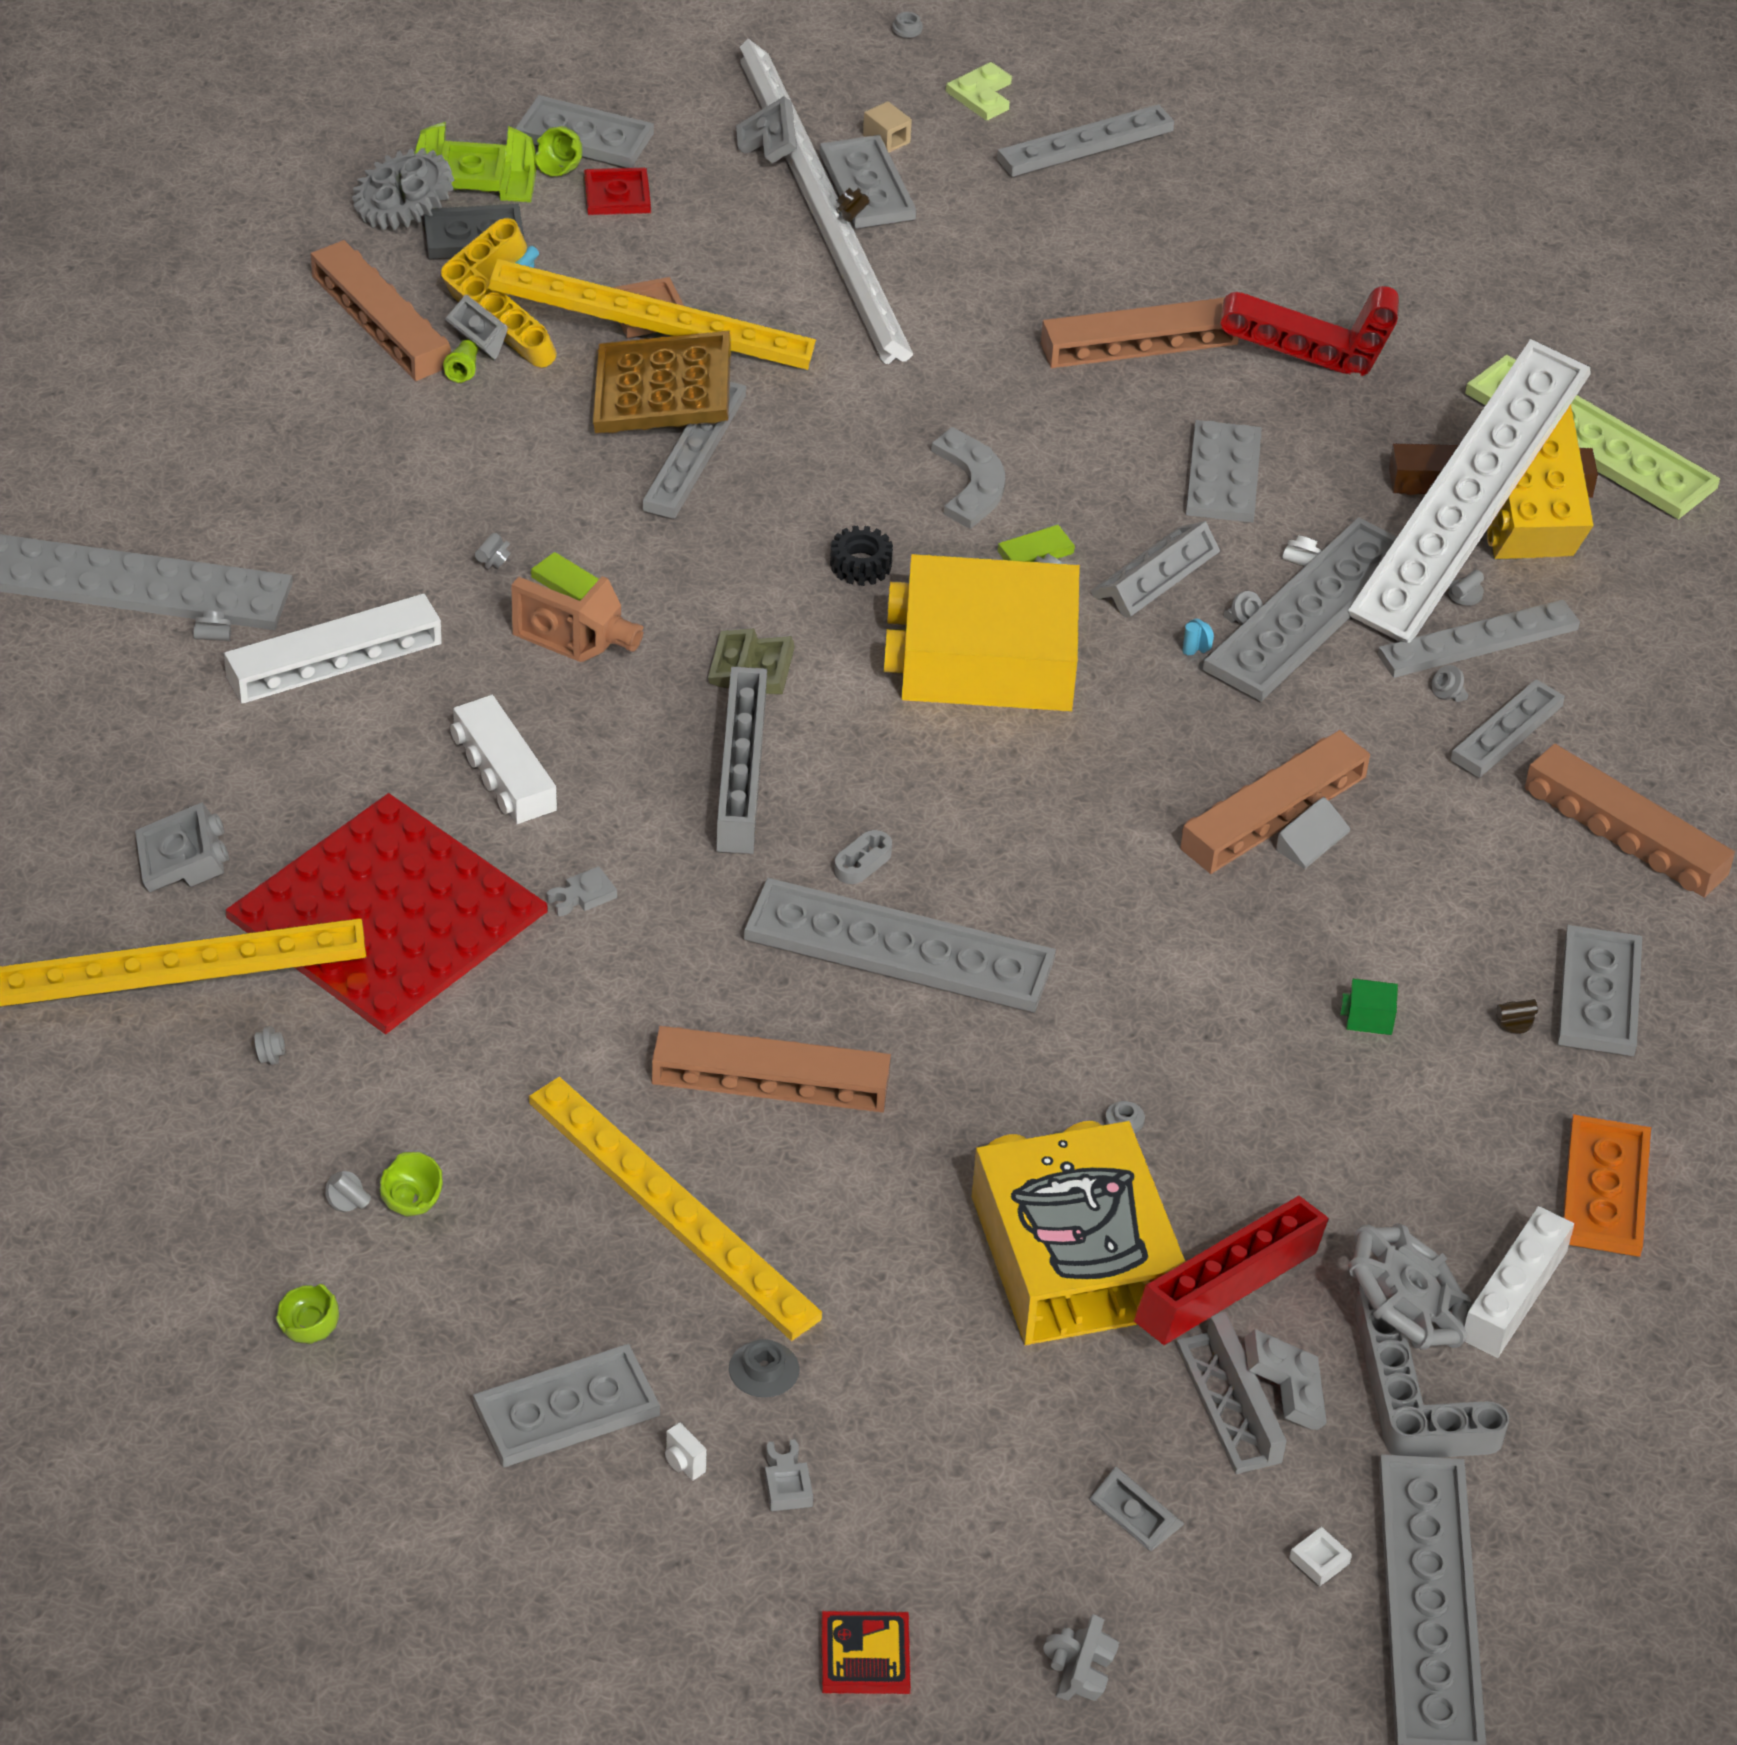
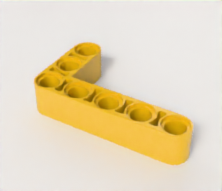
[441,218,557,367]

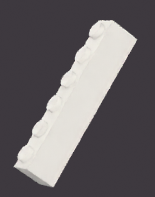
[224,594,442,704]

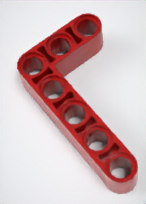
[1221,286,1399,376]

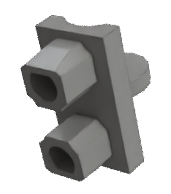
[1043,1614,1120,1701]

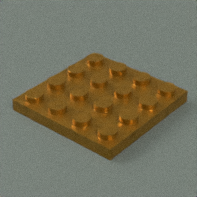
[593,331,731,433]

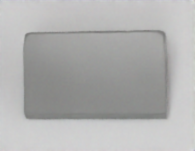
[445,294,508,360]
[1276,797,1350,869]
[1089,1467,1184,1551]

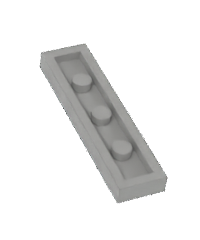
[1451,679,1565,778]

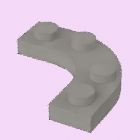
[931,427,1005,529]

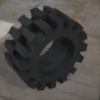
[830,526,893,586]

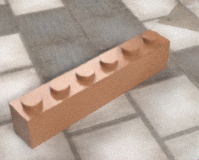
[311,240,451,381]
[1040,297,1239,368]
[1180,730,1370,874]
[1524,743,1735,898]
[652,1026,891,1113]

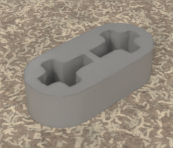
[834,830,892,884]

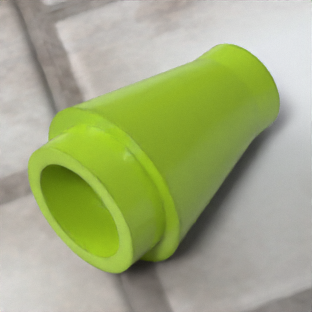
[443,340,478,383]

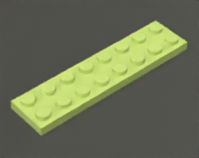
[1465,355,1720,519]

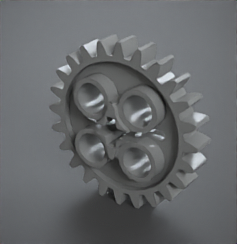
[352,148,454,230]

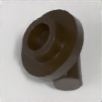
[836,187,870,222]
[1496,999,1538,1034]

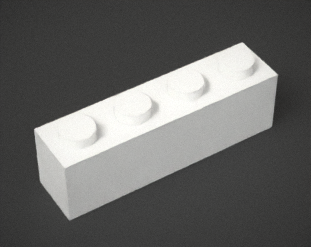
[450,695,557,824]
[1464,1206,1575,1358]

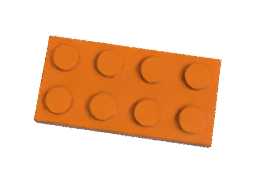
[1563,1114,1651,1257]

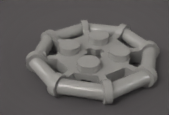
[1348,1223,1472,1350]

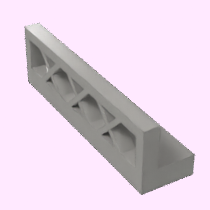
[1091,521,1220,617]
[1176,1312,1287,1474]

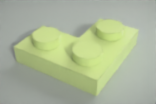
[946,62,1012,121]

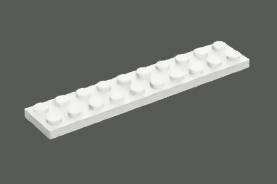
[1348,339,1591,643]

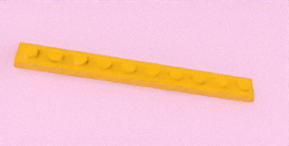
[489,259,816,370]
[0,918,366,1007]
[529,1076,822,1341]

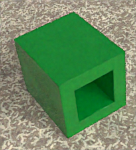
[1340,978,1398,1035]

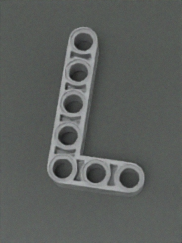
[1355,1280,1509,1458]

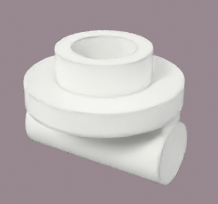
[1283,535,1322,566]

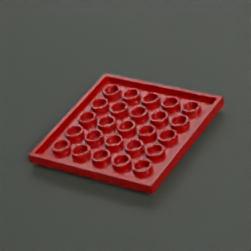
[225,793,548,1035]

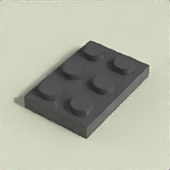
[424,204,524,259]

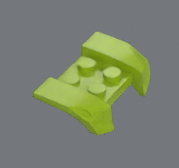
[415,122,536,202]

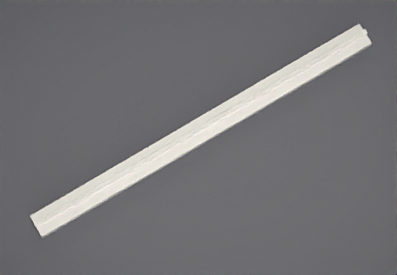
[740,39,914,364]

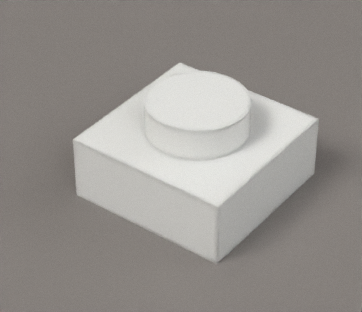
[665,1422,706,1481]
[1290,1527,1352,1586]

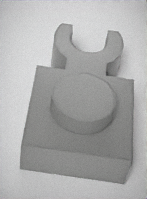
[546,866,617,916]
[765,1439,813,1511]

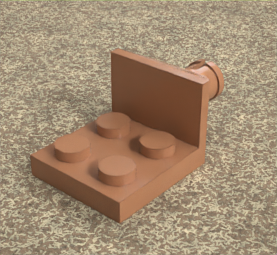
[511,576,644,662]

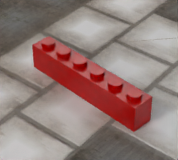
[1134,1195,1329,1345]

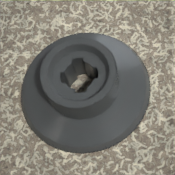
[729,1339,800,1398]

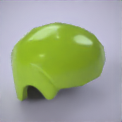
[534,126,582,177]
[379,1152,443,1217]
[276,1284,339,1344]

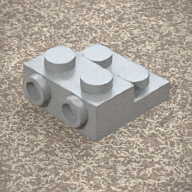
[135,802,229,892]

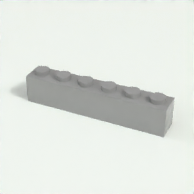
[717,667,767,854]

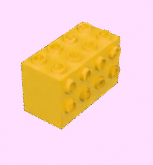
[1487,404,1594,559]

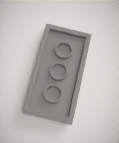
[515,95,654,168]
[820,135,916,229]
[1186,420,1262,523]
[1558,925,1642,1056]
[473,1344,660,1468]

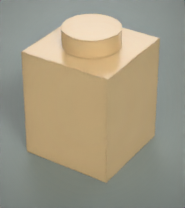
[863,102,912,153]

